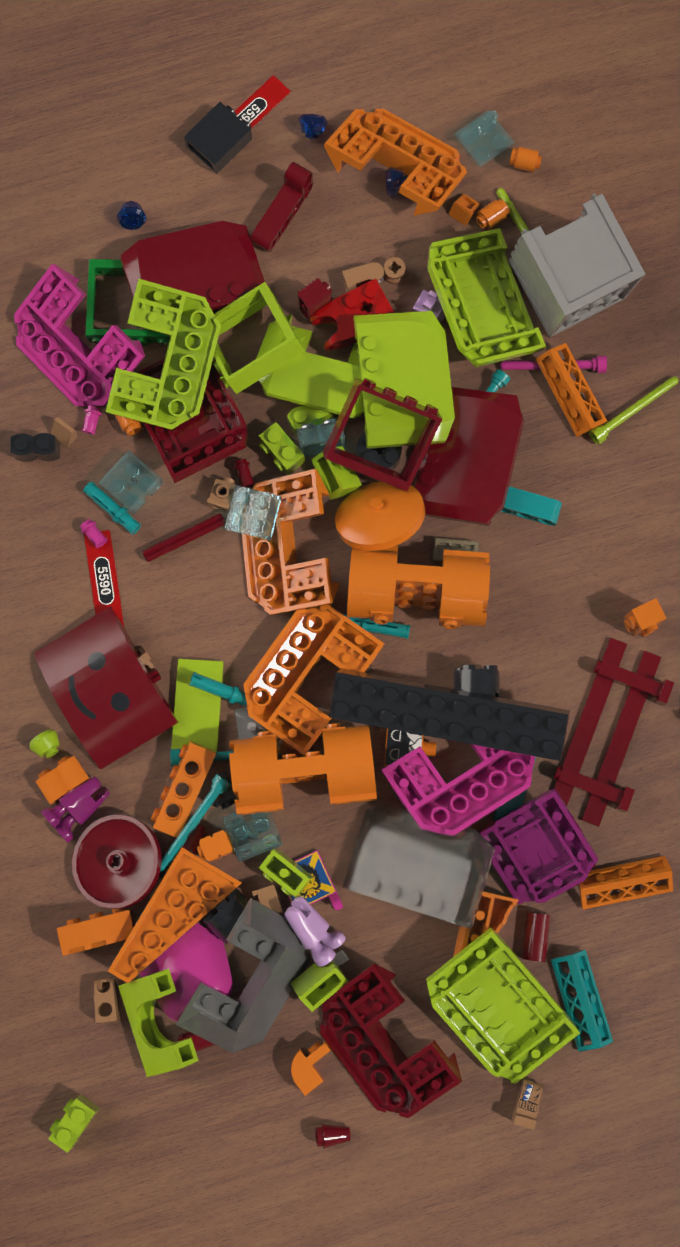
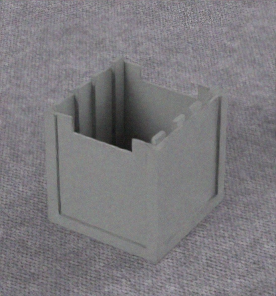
[508,193,646,338]

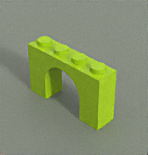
[118,968,199,1077]

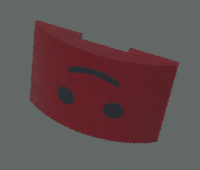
[34,606,179,770]

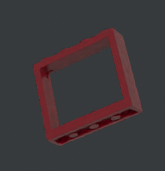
[323,378,443,492]

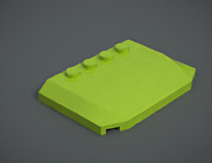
[427,228,546,367]
[354,311,455,449]
[426,928,580,1084]

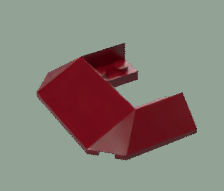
[320,963,462,1118]

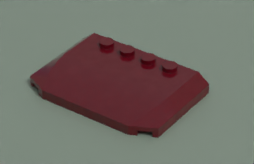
[120,220,265,330]
[136,359,247,483]
[415,387,524,526]

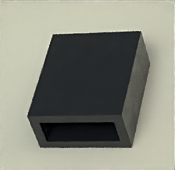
[184,102,252,174]

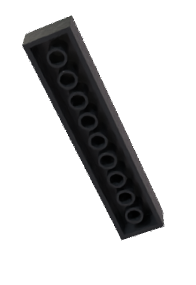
[329,669,570,761]

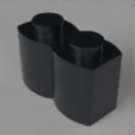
[10,433,60,462]

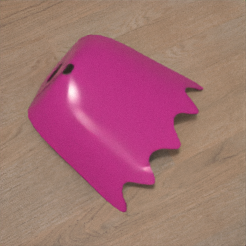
[139,922,232,1022]

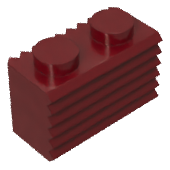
[298,278,332,323]

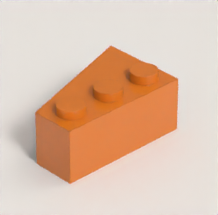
[453,888,518,957]
[56,908,136,956]

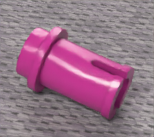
[81,405,102,435]
[80,519,108,548]

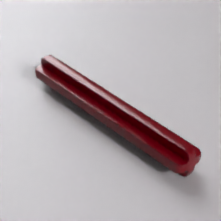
[142,513,226,562]

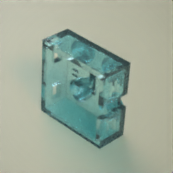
[297,419,345,457]
[98,450,164,515]
[224,485,281,540]
[223,812,283,862]

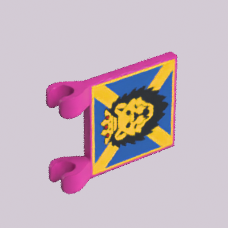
[287,850,343,911]

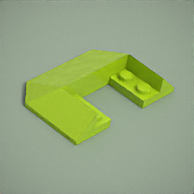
[106,279,221,430]
[256,314,364,419]

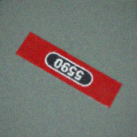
[235,75,291,128]
[84,530,125,628]

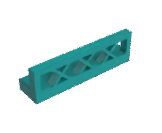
[551,949,613,1052]

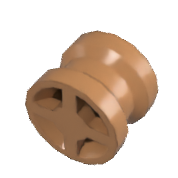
[384,257,406,284]

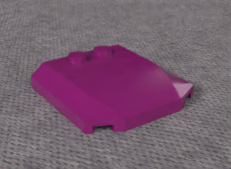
[475,789,598,904]

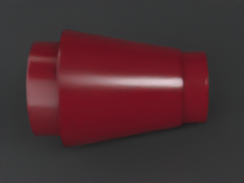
[315,1124,351,1149]

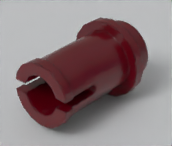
[233,459,255,489]

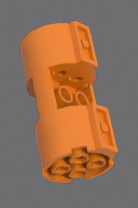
[347,546,490,629]
[229,723,377,816]

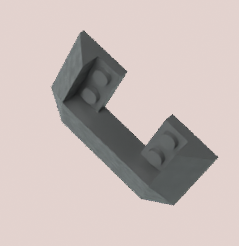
[176,898,311,1053]

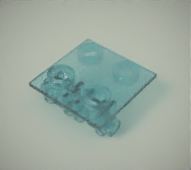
[454,110,515,167]

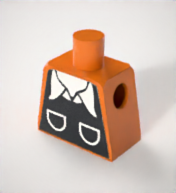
[384,729,436,767]

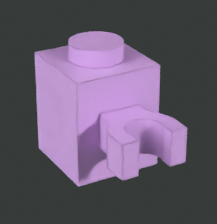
[413,290,446,322]

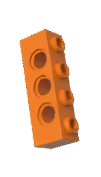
[150,740,216,838]

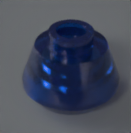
[298,114,328,139]
[386,167,408,198]
[117,201,147,230]

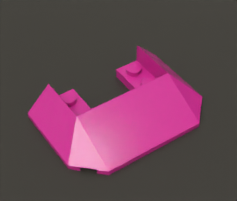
[14,264,145,406]
[381,744,535,836]

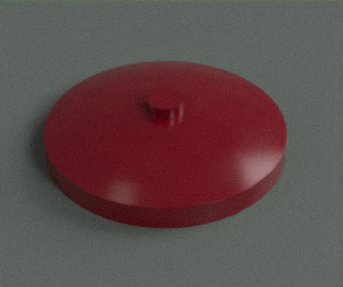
[72,815,162,909]

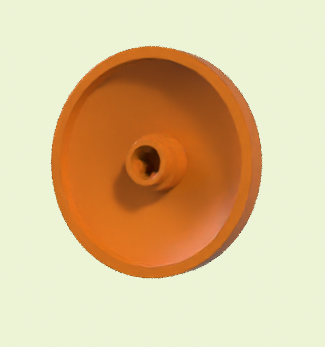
[335,481,425,551]

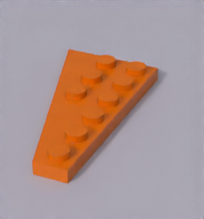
[108,848,242,983]

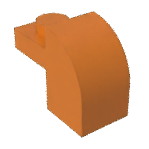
[291,1041,331,1096]

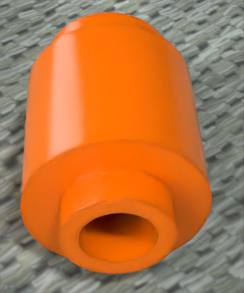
[509,146,542,173]
[476,199,510,230]
[115,415,143,436]

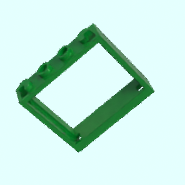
[85,259,170,346]

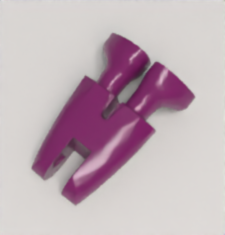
[41,776,110,843]

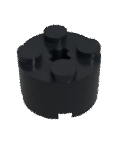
[357,431,402,470]
[453,665,500,697]
[203,888,249,944]

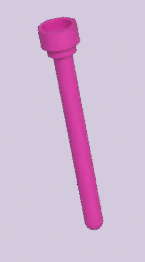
[500,355,607,373]

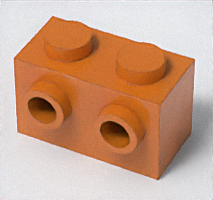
[624,598,667,638]

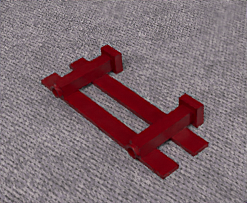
[553,637,675,827]

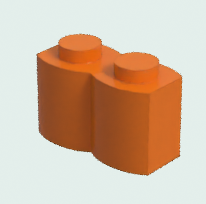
[35,755,90,806]

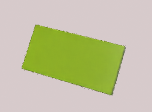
[171,659,224,752]

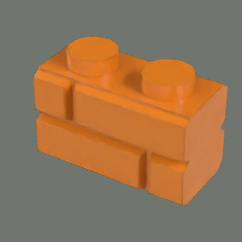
[197,830,236,862]

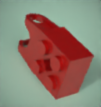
[310,278,394,351]

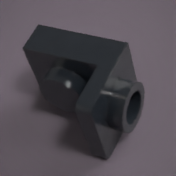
[214,772,238,810]

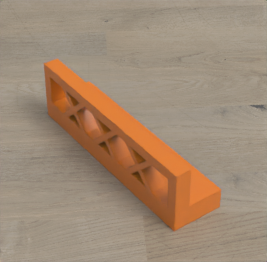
[536,343,607,437]
[577,856,673,910]

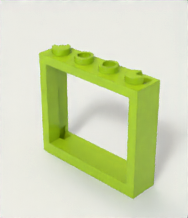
[213,282,305,394]

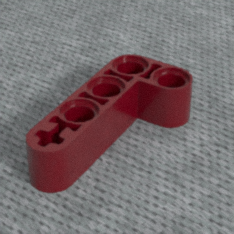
[250,162,313,252]

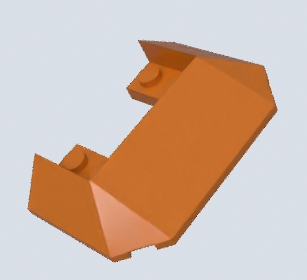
[324,108,467,216]
[239,469,340,615]
[243,605,385,756]

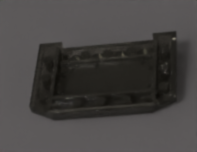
[342,805,495,929]

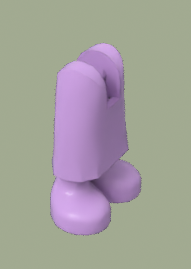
[285,896,346,967]

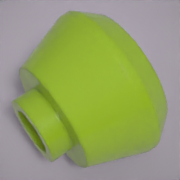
[29,729,60,759]

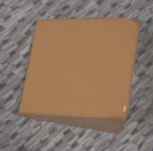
[51,417,77,448]

